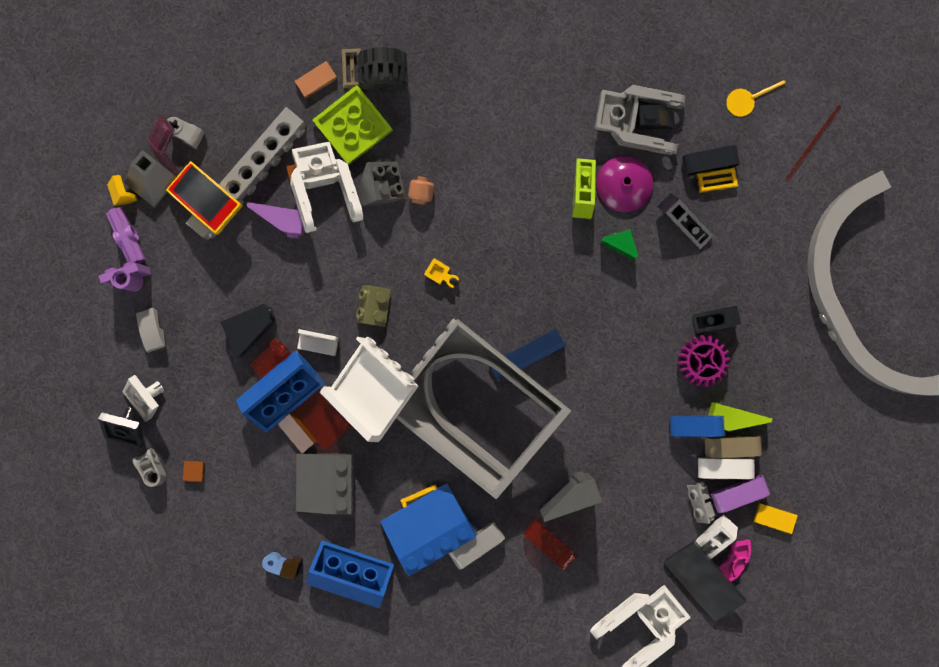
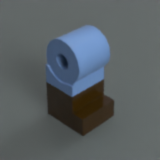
[262,552,303,580]

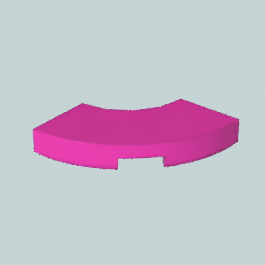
[717,539,751,582]

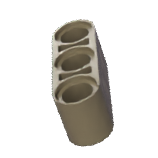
[705,436,762,458]

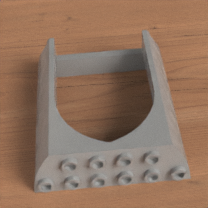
[396,318,571,499]

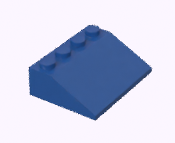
[380,483,476,576]

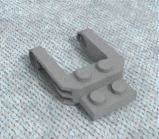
[595,85,686,155]

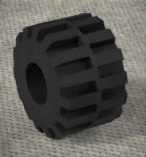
[357,47,408,92]

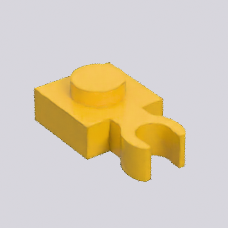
[424,258,459,288]

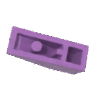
[247,202,305,239]

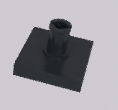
[98,408,145,448]

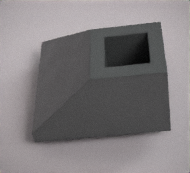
[125,150,177,208]
[359,162,406,206]

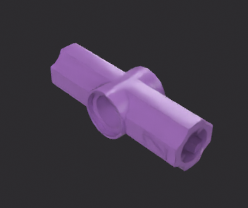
[106,207,146,264]

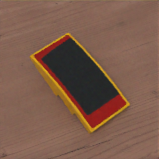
[166,161,243,235]

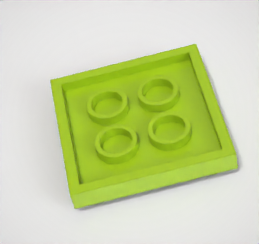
[313,85,393,166]

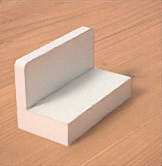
[297,329,339,356]

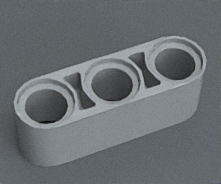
[448,522,505,570]

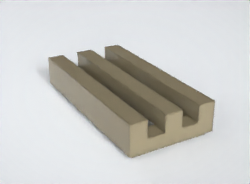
[342,48,361,88]

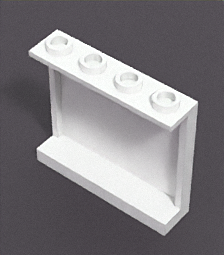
[320,337,418,442]

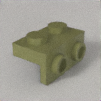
[356,285,391,327]

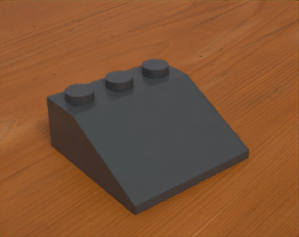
[296,453,354,514]
[539,471,602,522]

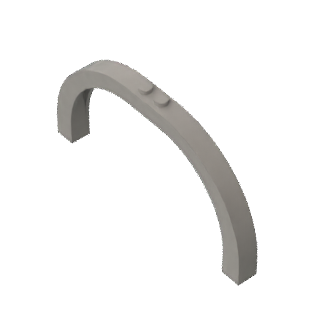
[808,170,939,395]

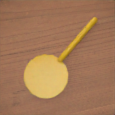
[726,81,786,117]

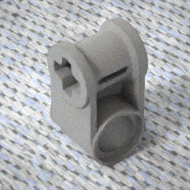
[165,117,205,149]
[133,448,166,487]

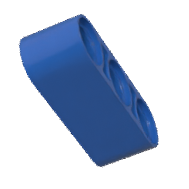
[669,416,725,437]

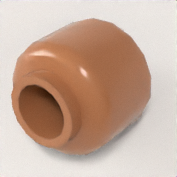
[408,176,434,205]

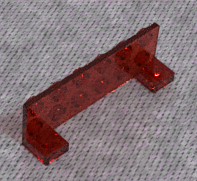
[250,338,353,450]

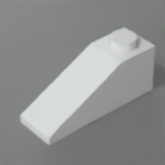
[696,514,738,559]

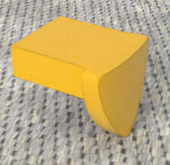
[107,175,137,206]

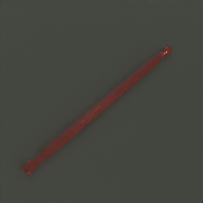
[786,105,841,180]

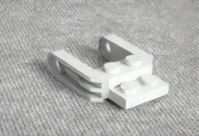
[290,142,363,233]
[590,585,691,667]

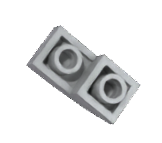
[136,308,165,353]

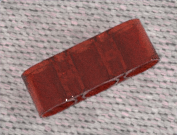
[523,519,578,571]

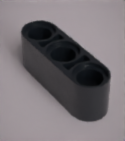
[682,145,740,176]

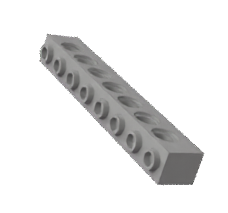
[186,107,306,240]

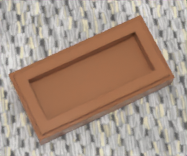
[295,61,337,98]

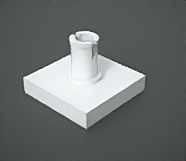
[123,375,164,422]

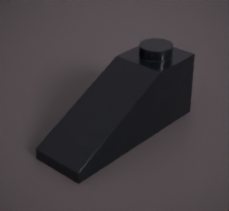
[657,193,714,249]

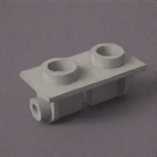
[687,482,715,523]

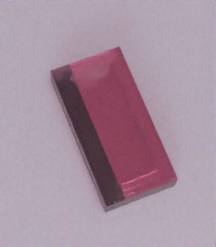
[148,115,175,155]

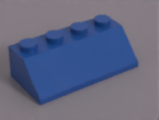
[236,351,325,433]
[306,541,394,609]

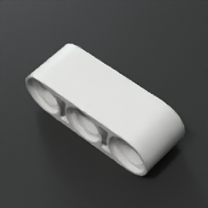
[698,457,755,479]

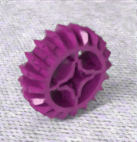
[677,335,731,387]

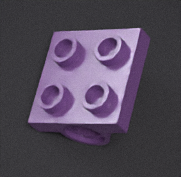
[99,262,151,292]

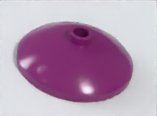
[596,156,653,212]

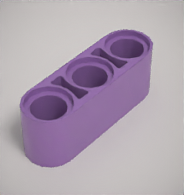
[711,475,770,513]

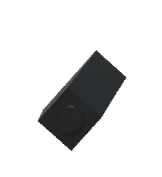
[221,304,275,358]

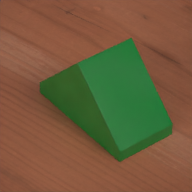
[600,229,638,261]

